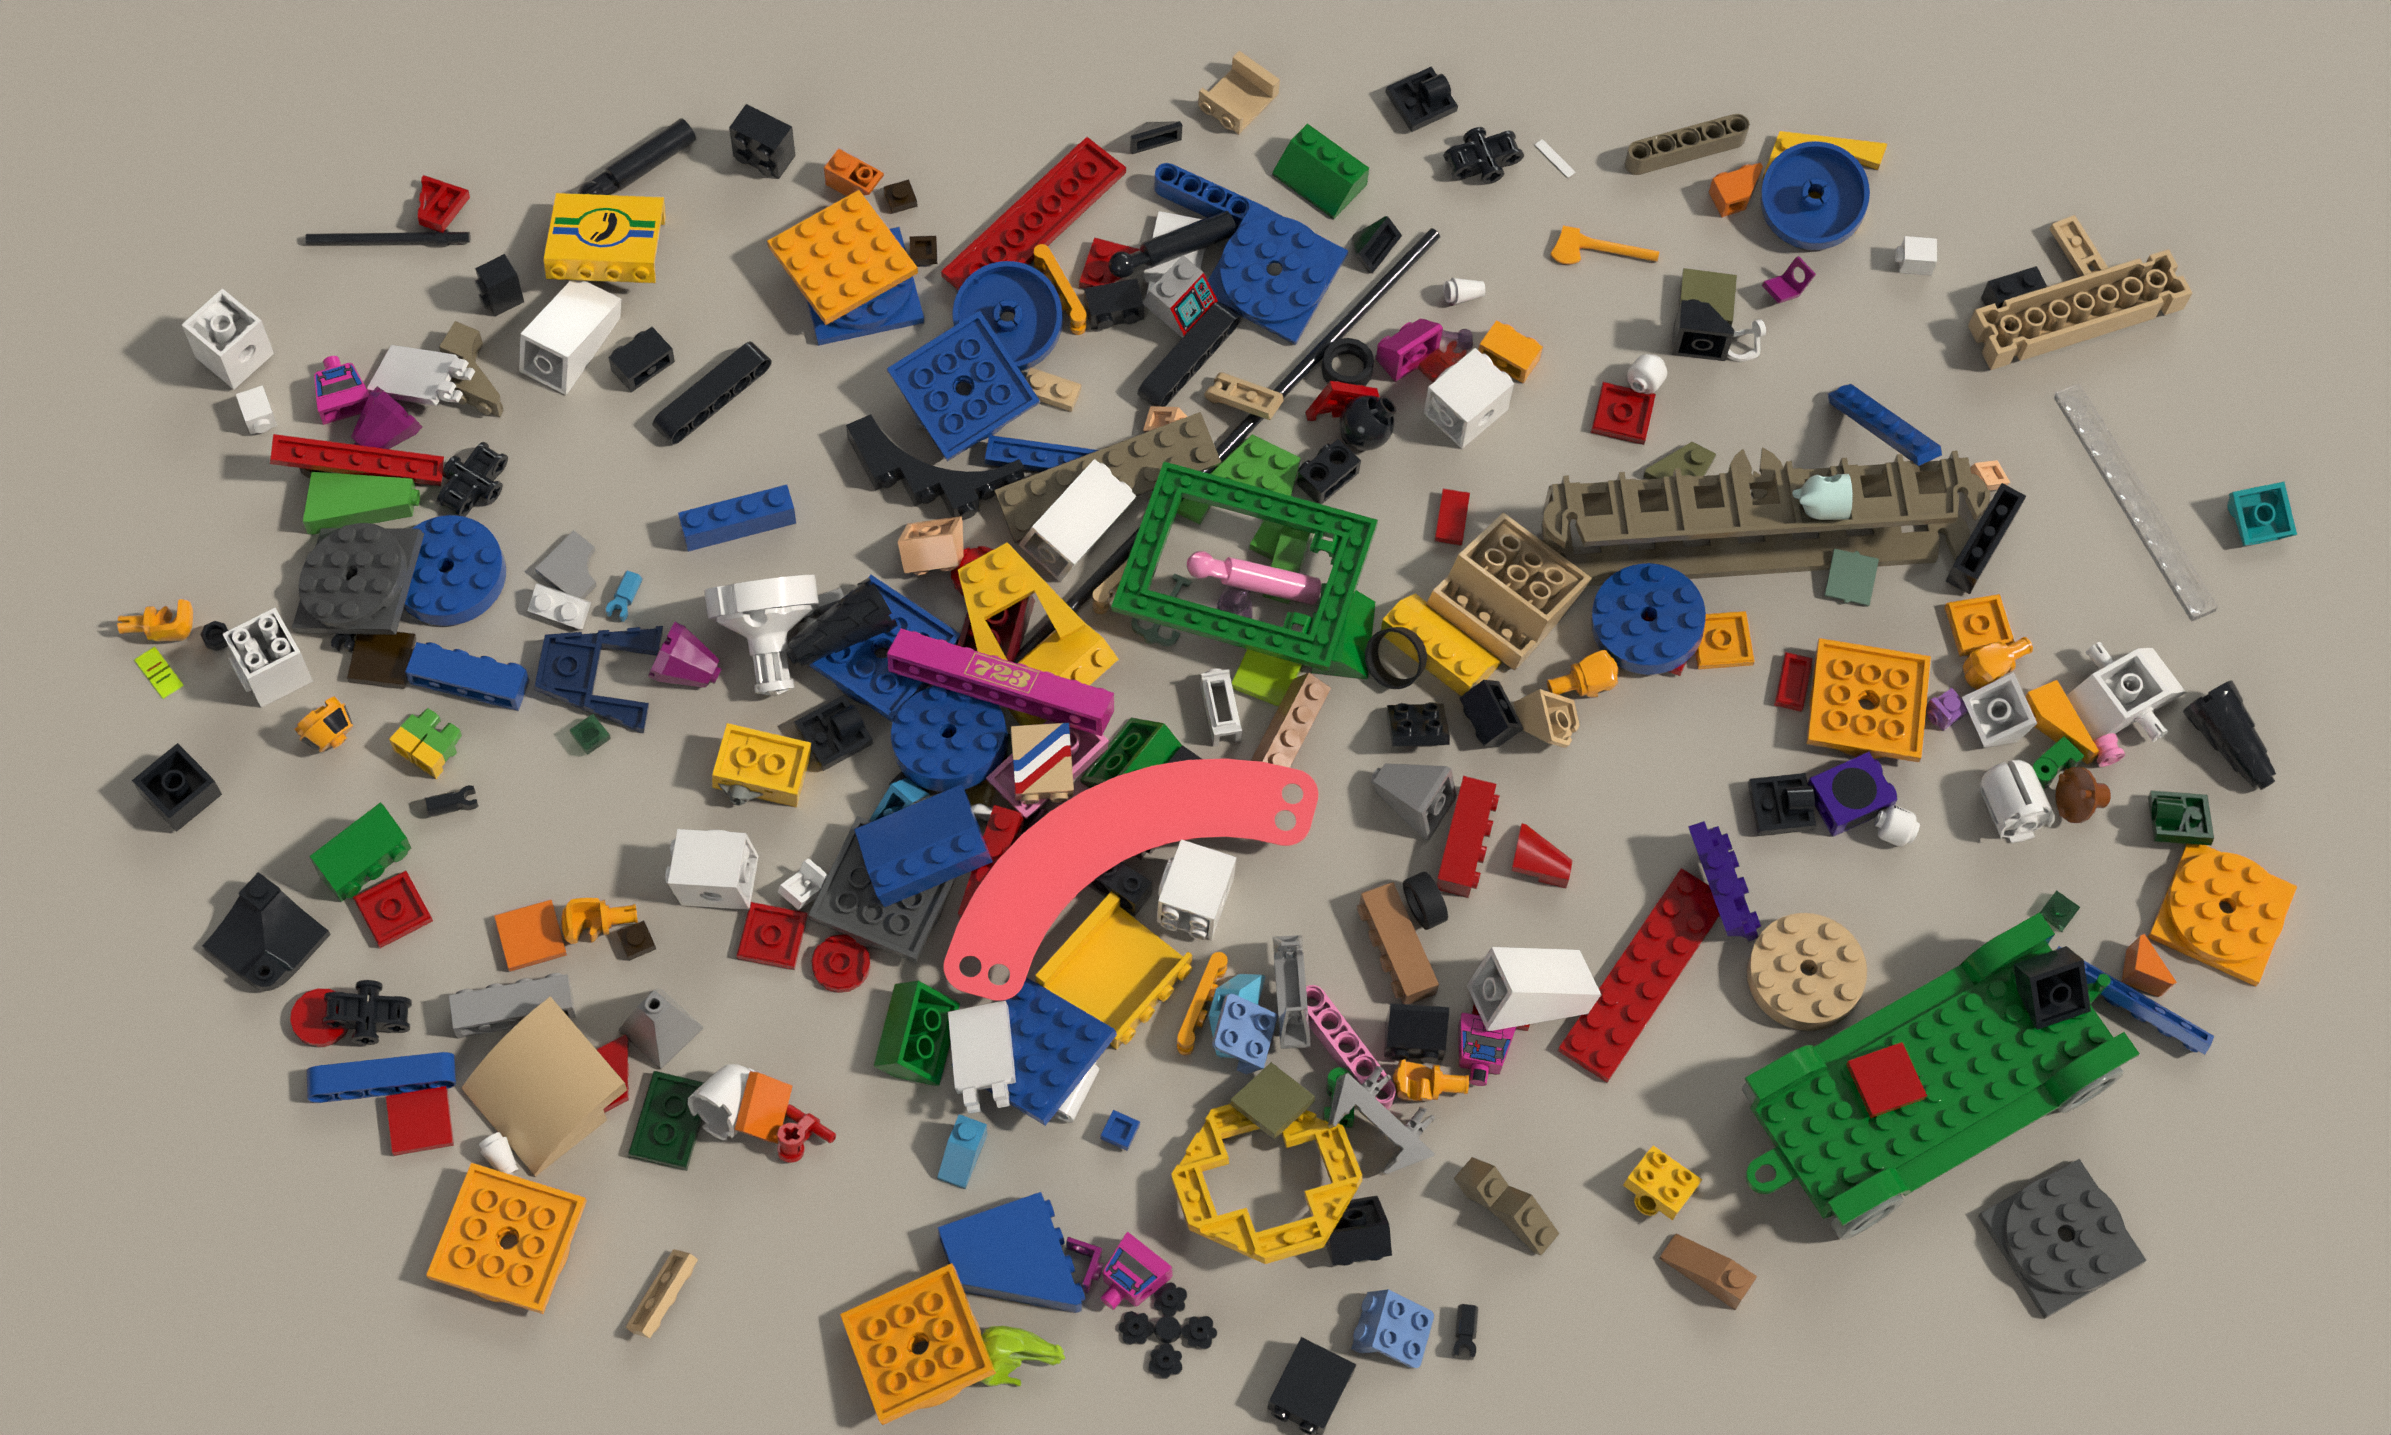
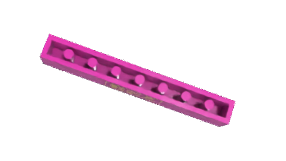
[887,629,1114,736]

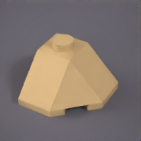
[1513,689,1580,748]

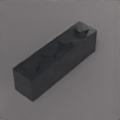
[1946,483,2026,594]

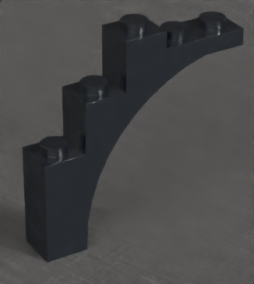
[846,414,1024,520]

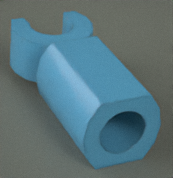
[606,570,643,622]

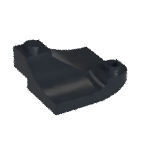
[202,872,331,991]

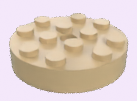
[1747,913,1867,1031]

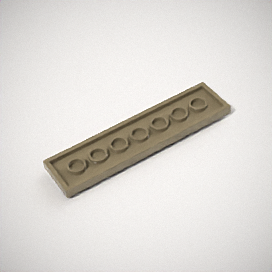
[994,412,1221,543]

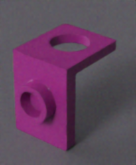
[1762,256,1816,304]
[1066,1237,1104,1294]

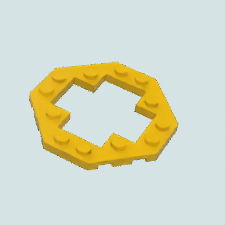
[1171,1104,1362,1264]

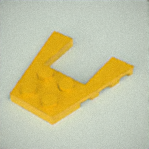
[1762,131,1887,233]
[958,542,1087,661]

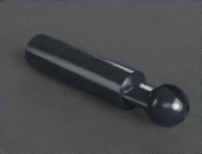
[578,118,696,195]
[1109,210,1237,278]

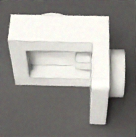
[778,859,828,910]

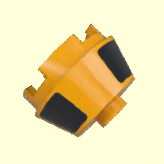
[294,696,353,753]

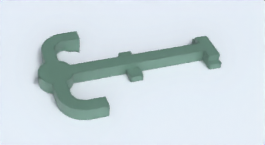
[1131,573,1192,646]

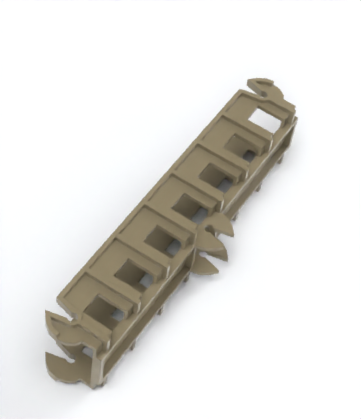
[1541,447,1990,586]

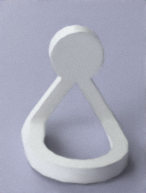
[1727,319,1766,362]

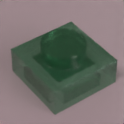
[570,714,611,755]
[2040,890,2080,932]

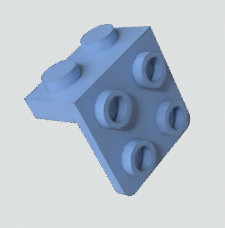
[1212,994,1278,1074]
[1351,1289,1434,1368]

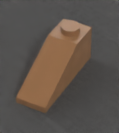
[1659,1233,1757,1310]

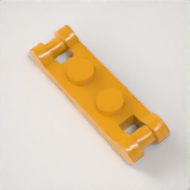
[1034,244,1087,335]
[1177,952,1228,1056]

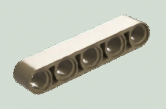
[1624,114,1750,175]

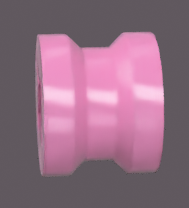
[2093,733,2125,767]

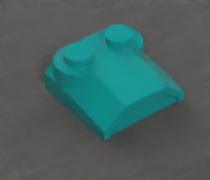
[2227,481,2297,546]

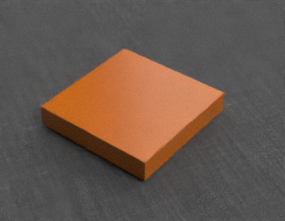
[494,899,567,972]
[735,1071,793,1144]

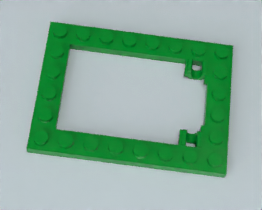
[1111,461,1378,672]

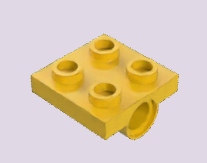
[1623,1145,1702,1220]

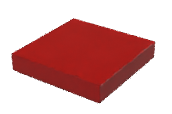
[1591,382,1656,445]
[353,871,433,948]
[737,902,808,970]
[1846,1042,1927,1118]
[386,1086,454,1156]

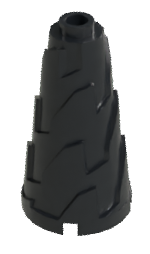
[785,578,898,666]
[2183,680,2276,790]

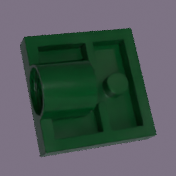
[2148,790,2214,846]

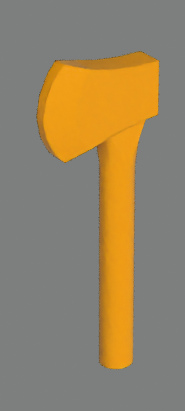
[1550,225,1659,264]

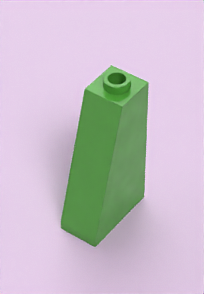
[303,472,420,535]

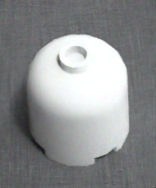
[688,1064,756,1140]

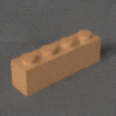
[1251,673,1331,768]
[1357,882,1439,1004]

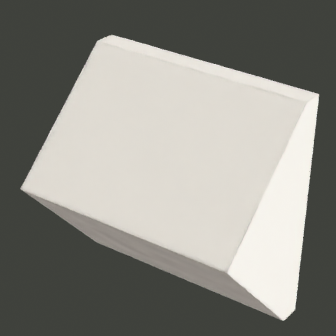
[1962,673,2037,748]

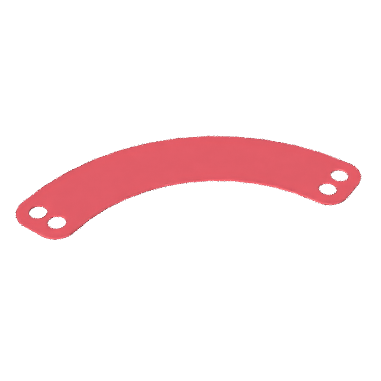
[944,759,1318,1001]

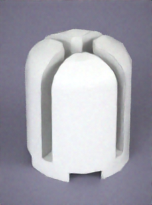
[1980,760,2055,843]

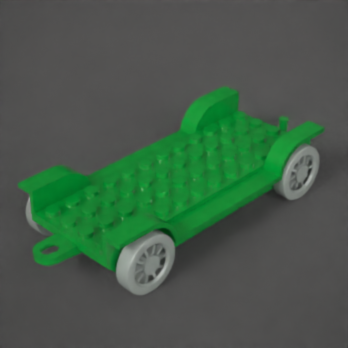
[1742,912,2140,1240]

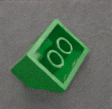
[1272,123,1369,219]
[1311,583,1376,680]
[1080,717,1182,788]
[309,802,411,902]
[873,981,960,1086]

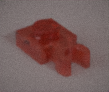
[1418,340,1467,383]

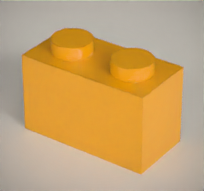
[1478,320,1543,383]

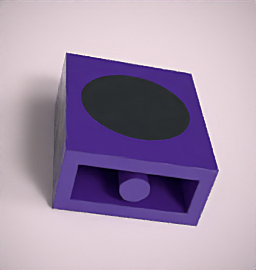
[1808,752,1898,837]

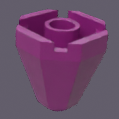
[351,386,423,449]
[648,622,722,688]

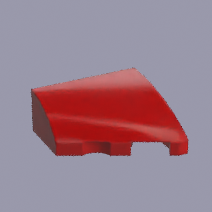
[1511,823,1573,888]

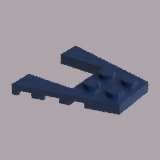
[535,626,663,733]

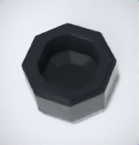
[200,621,228,651]

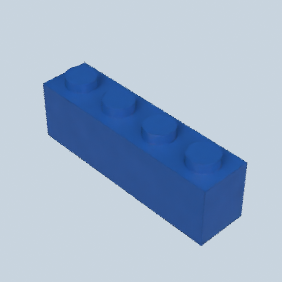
[678,484,796,552]
[405,642,529,711]

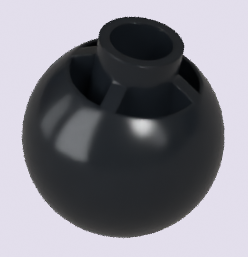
[1339,395,1397,451]

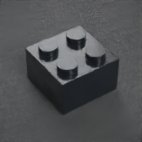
[729,104,796,179]
[132,743,222,832]

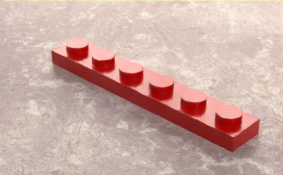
[270,434,444,486]

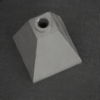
[1371,763,1457,841]
[619,989,703,1069]

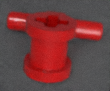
[777,1104,836,1163]

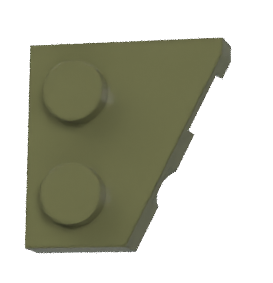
[1643,442,1716,479]

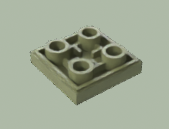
[1679,268,1737,326]
[1230,1062,1315,1139]

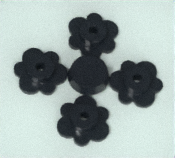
[1119,1282,1217,1379]

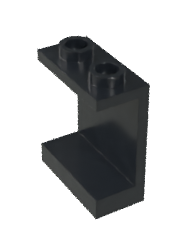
[1267,1337,1356,1435]

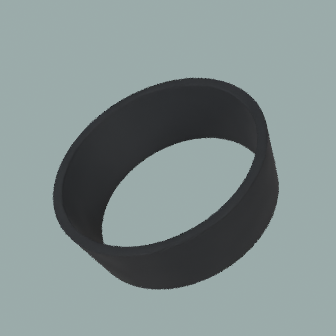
[1365,627,1427,689]

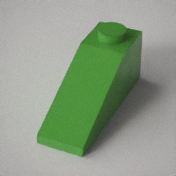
[1262,526,1313,604]

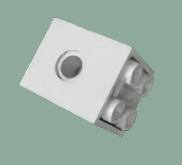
[182,288,274,389]
[1424,348,1514,449]
[223,608,313,708]
[665,829,759,910]
[1157,839,1237,940]

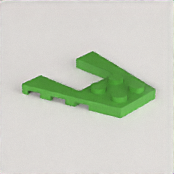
[1177,434,1301,560]

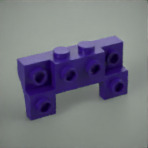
[1688,821,1761,942]

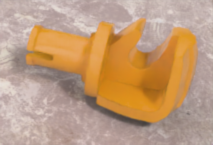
[117,599,193,642]
[1963,637,2033,690]
[1547,650,1618,697]
[561,898,638,944]
[1392,1059,1469,1101]

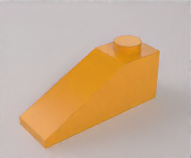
[2025,680,2099,764]

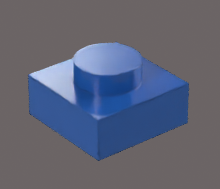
[1100,1110,1140,1151]

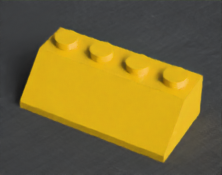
[1380,593,1502,696]
[1007,622,1119,726]

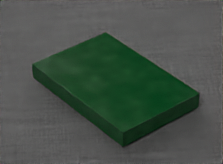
[628,1071,705,1171]

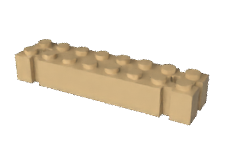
[1968,249,2192,370]

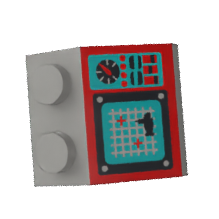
[1142,255,1218,338]

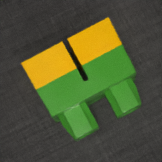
[389,708,462,779]

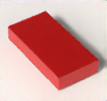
[1435,488,1470,546]
[1774,652,1813,712]

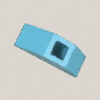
[1209,974,1266,1058]

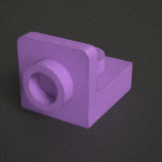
[1926,688,1968,731]

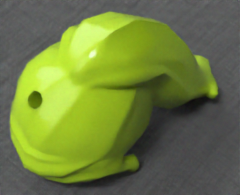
[981,1326,1065,1387]

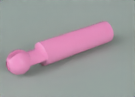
[1187,551,1321,605]

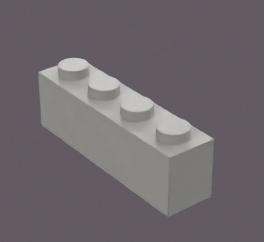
[449,973,576,1039]

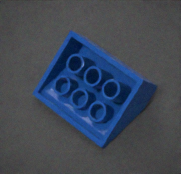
[854,784,993,907]

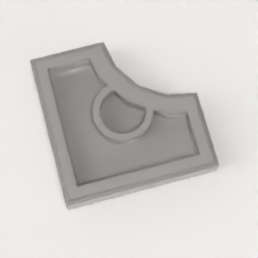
[535,530,597,599]

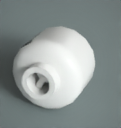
[1627,354,1667,394]
[1874,805,1920,847]

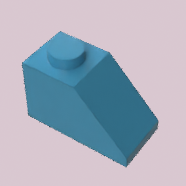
[869,778,930,822]
[937,1114,987,1189]

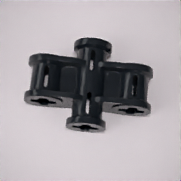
[1443,127,1524,184]
[437,442,508,517]
[322,980,412,1045]

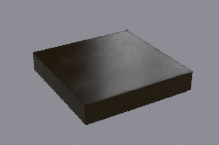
[347,632,417,689]

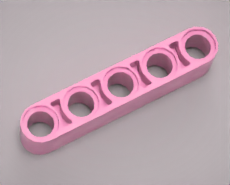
[1306,985,1396,1110]

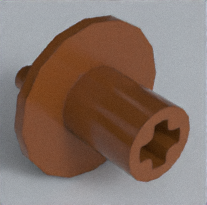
[2055,767,2111,823]

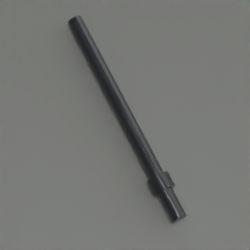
[306,229,471,246]

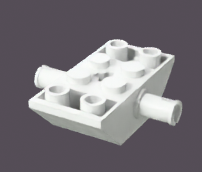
[2066,642,2186,742]

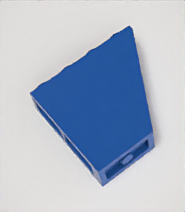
[938,1192,1085,1313]

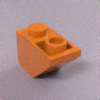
[824,148,884,196]
[1709,163,1763,218]

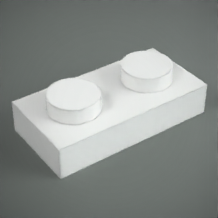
[527,584,591,629]

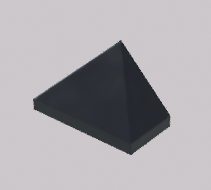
[1130,121,1183,154]
[1353,216,1402,273]

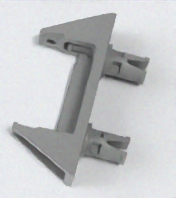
[1272,935,1310,1049]
[1328,1066,1435,1176]

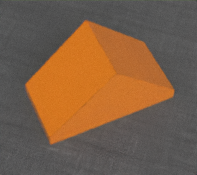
[2121,934,2177,997]

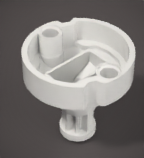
[704,575,819,696]

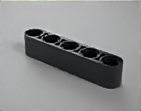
[1137,301,1241,407]
[652,341,772,445]

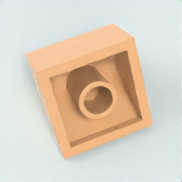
[898,516,964,575]

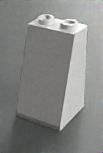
[519,280,622,395]
[1019,459,1136,582]
[1466,947,1601,1031]

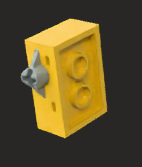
[712,723,811,807]

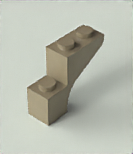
[439,321,504,417]
[1453,1157,1559,1256]

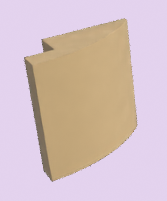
[1426,513,1592,671]
[462,996,627,1177]

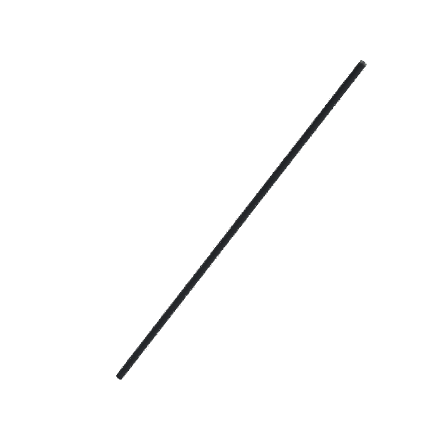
[889,228,1440,785]

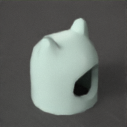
[1792,474,1852,520]

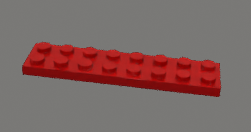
[941,137,1126,291]
[1558,868,1720,1083]

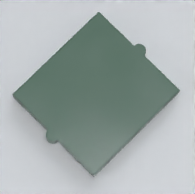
[1824,548,1879,606]

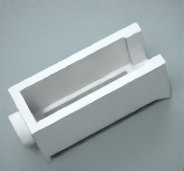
[1200,668,1242,747]

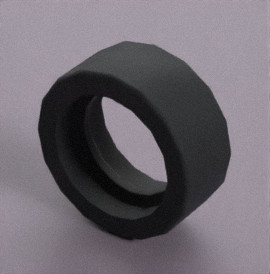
[1321,338,1374,386]
[1403,871,1448,930]

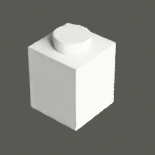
[1895,236,1937,276]
[236,385,277,435]

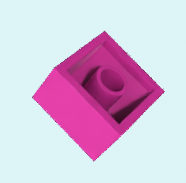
[1375,318,1443,382]

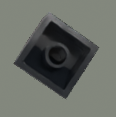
[1671,299,1734,361]
[2013,946,2091,1030]
[1384,1003,1449,1063]
[1326,1196,1392,1266]

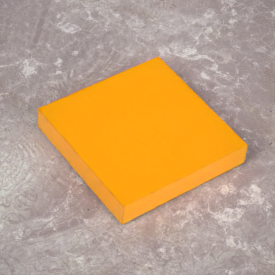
[1944,594,2015,657]
[1695,611,1755,670]

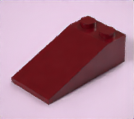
[957,595,1035,663]

